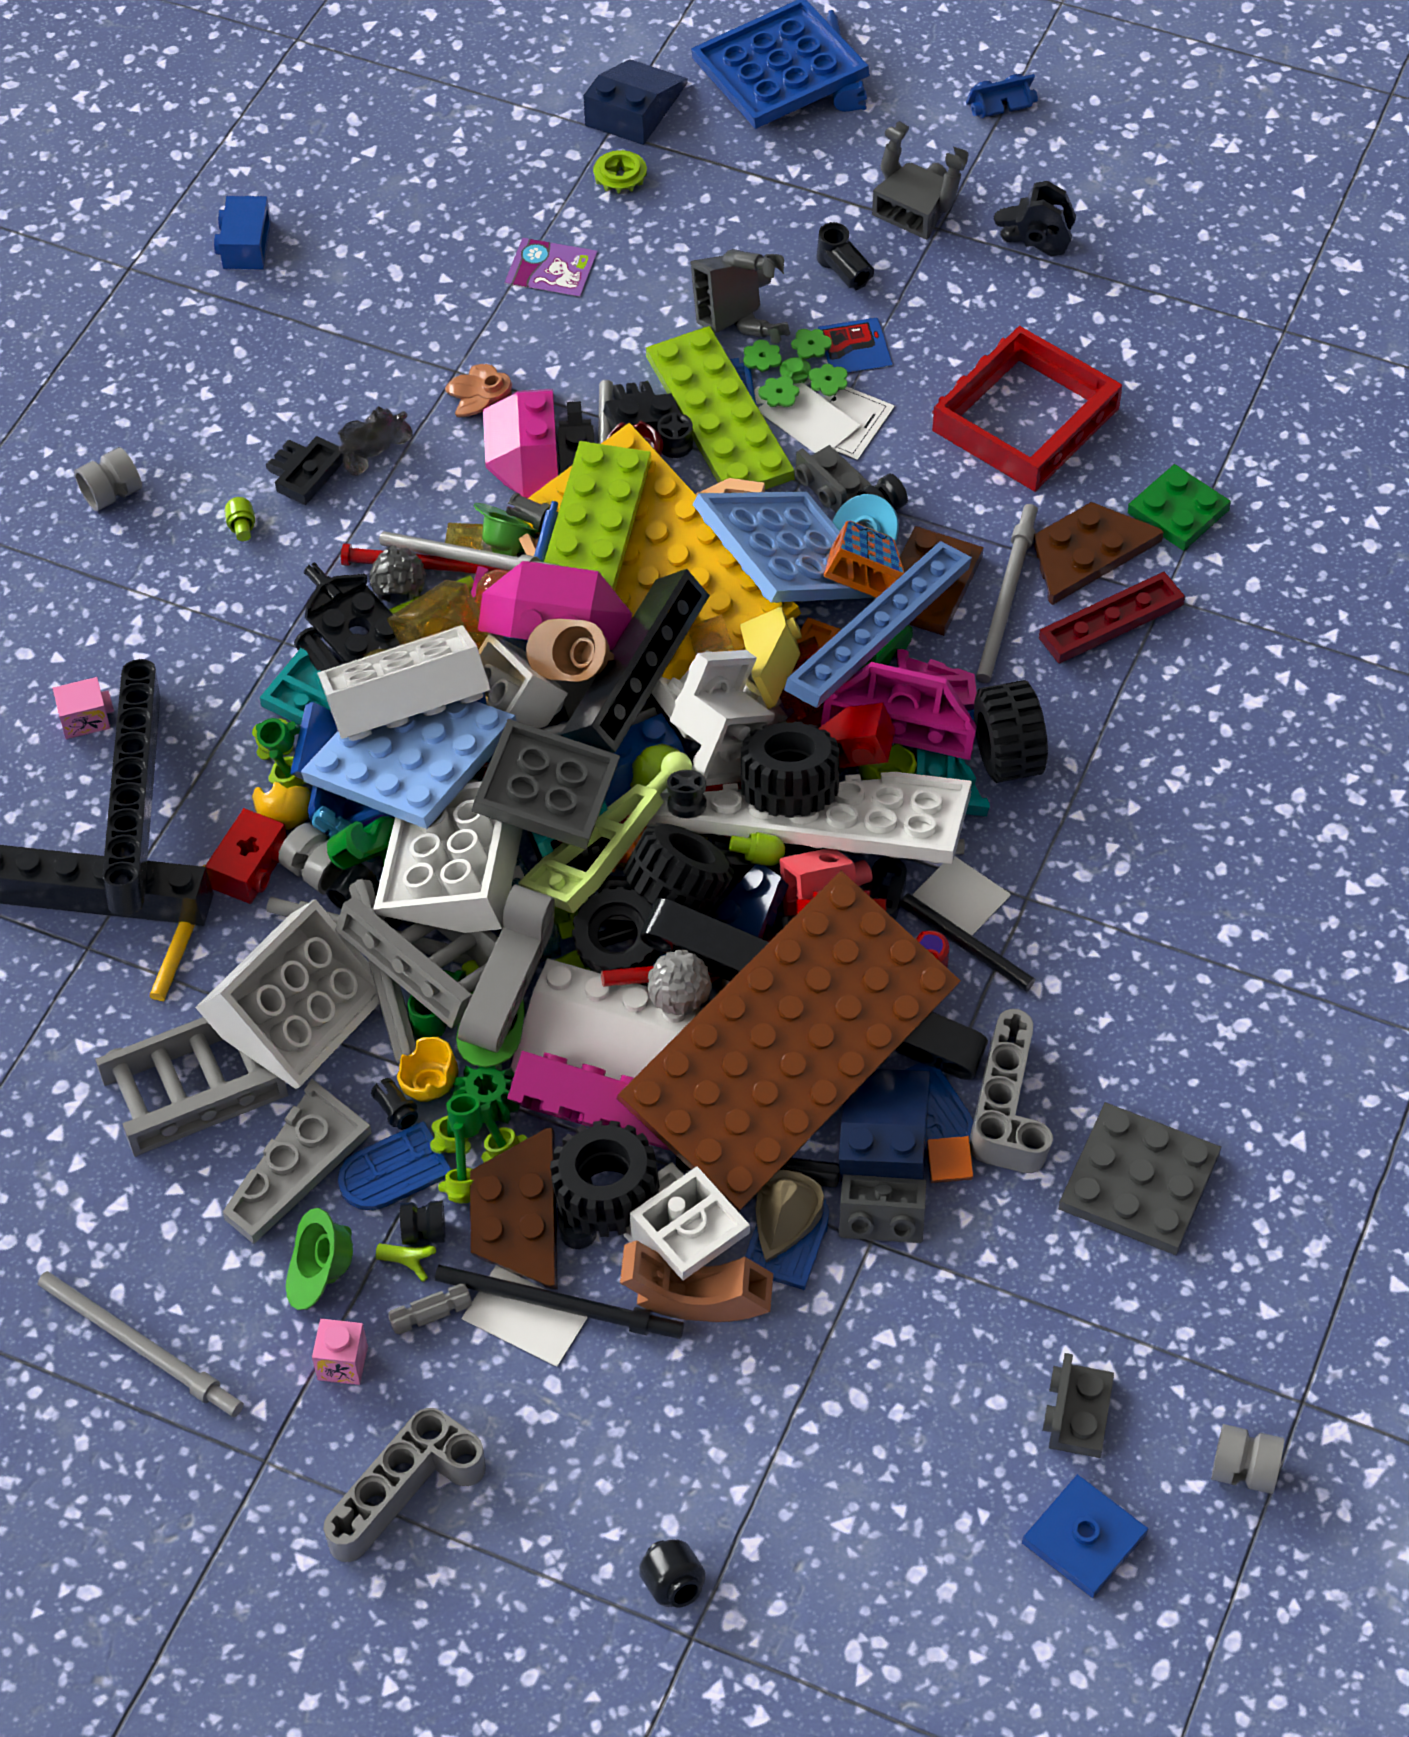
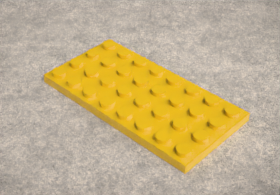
[524,423,801,680]

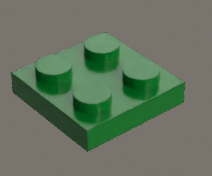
[1127,464,1231,551]

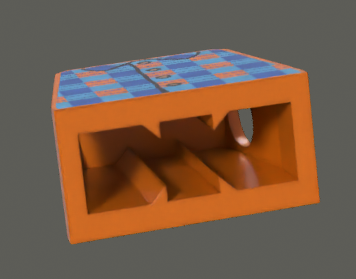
[824,521,904,598]

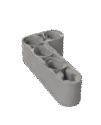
[457,884,555,1053]
[969,1009,1053,1173]
[323,1408,486,1562]

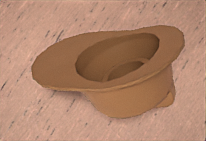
[526,619,614,682]

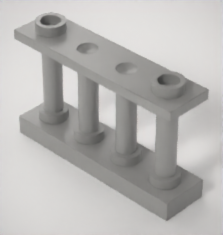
[335,896,498,1028]
[95,1017,288,1157]

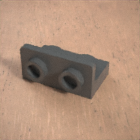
[795,445,871,513]
[839,1174,926,1243]
[1042,1353,1114,1458]

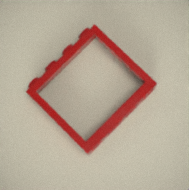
[932,325,1122,492]

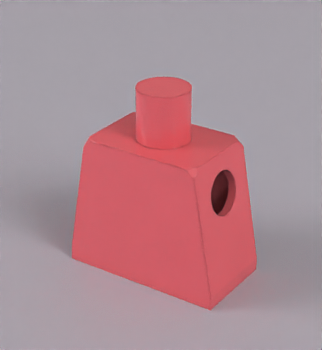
[779,848,872,916]

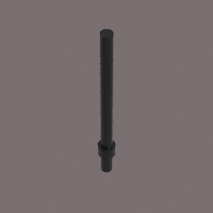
[435,1264,684,1339]

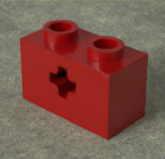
[205,808,287,904]

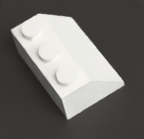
[478,633,568,729]

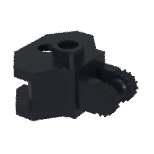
[993,181,1076,256]

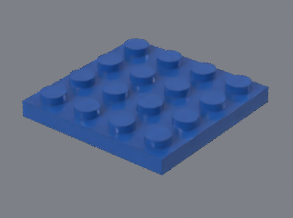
[691,0,870,129]

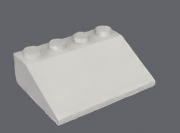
[318,625,491,741]
[373,781,523,933]
[195,899,380,1089]
[510,958,700,1080]

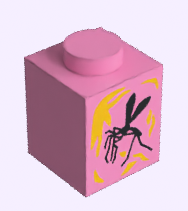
[53,677,114,739]
[312,1319,368,1385]

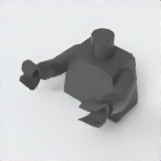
[872,121,969,240]
[690,249,790,344]

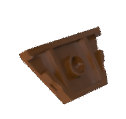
[1033,502,1164,605]
[470,1128,558,1290]

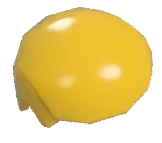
[252,782,311,830]
[397,1037,459,1102]

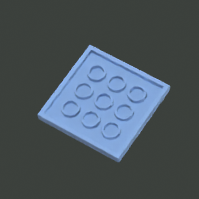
[692,492,876,603]
[301,700,516,829]

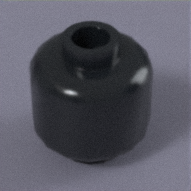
[639,1539,705,1608]

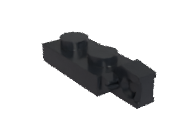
[558,401,594,473]

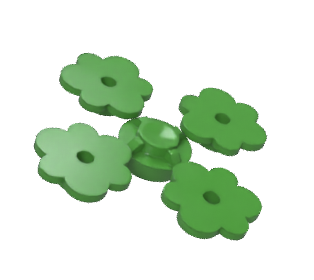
[743,329,847,407]

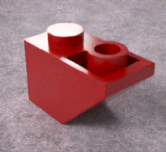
[818,702,896,768]

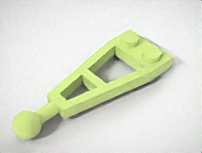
[518,751,692,913]

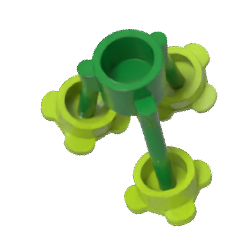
[252,718,306,788]
[430,1093,527,1204]

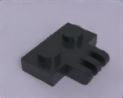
[603,381,680,430]
[266,436,347,505]

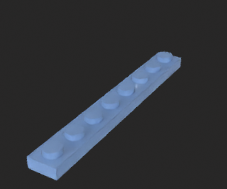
[784,541,972,708]

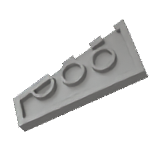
[223,1079,372,1244]

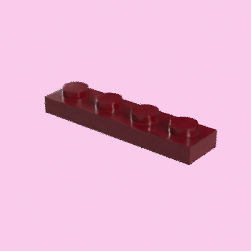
[1039,571,1185,664]

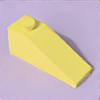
[740,607,802,709]

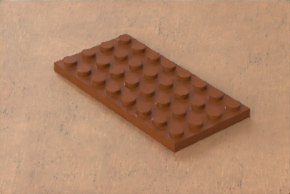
[616,871,961,1212]

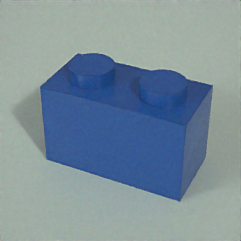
[214,196,271,269]

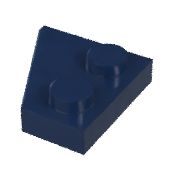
[711,864,789,938]

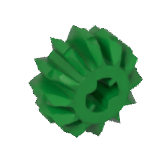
[452,1064,520,1124]

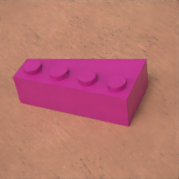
[507,1051,671,1151]

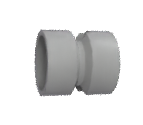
[74,447,142,512]
[278,823,343,895]
[1211,1424,1284,1494]

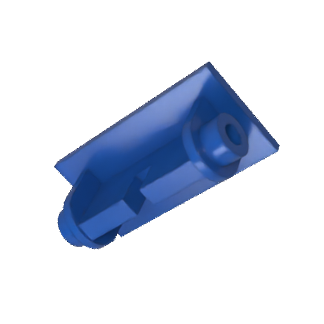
[966,74,1038,118]

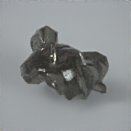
[338,406,413,476]

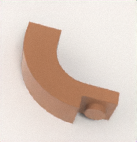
[620,1240,773,1322]

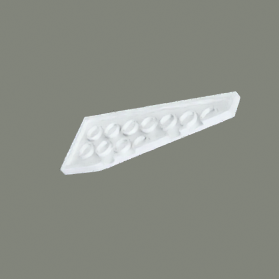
[646,772,972,864]

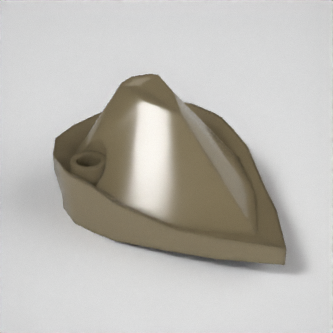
[755,1170,824,1262]

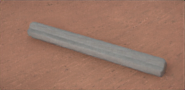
[349,879,416,1062]

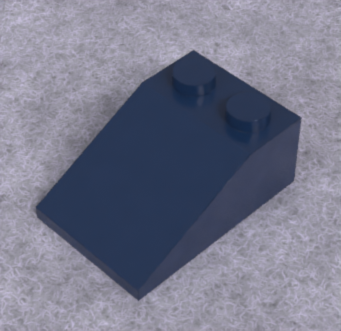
[583,59,688,145]
[839,1069,930,1182]

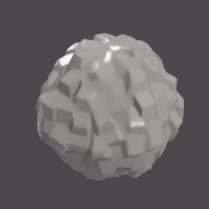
[648,950,712,1015]

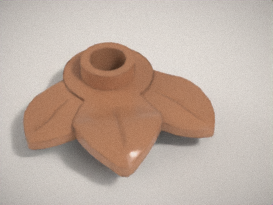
[445,364,512,417]

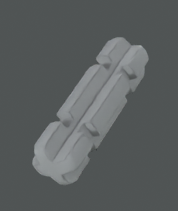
[388,1284,472,1334]

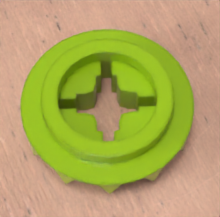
[593,150,647,194]

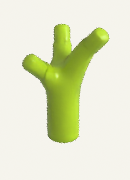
[376,1243,436,1282]

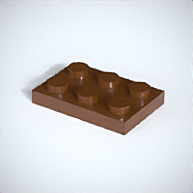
[900,526,984,636]

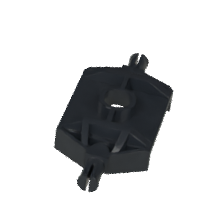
[304,562,415,663]

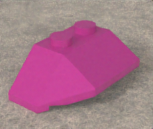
[483,389,558,498]
[478,561,633,650]
[821,662,977,760]

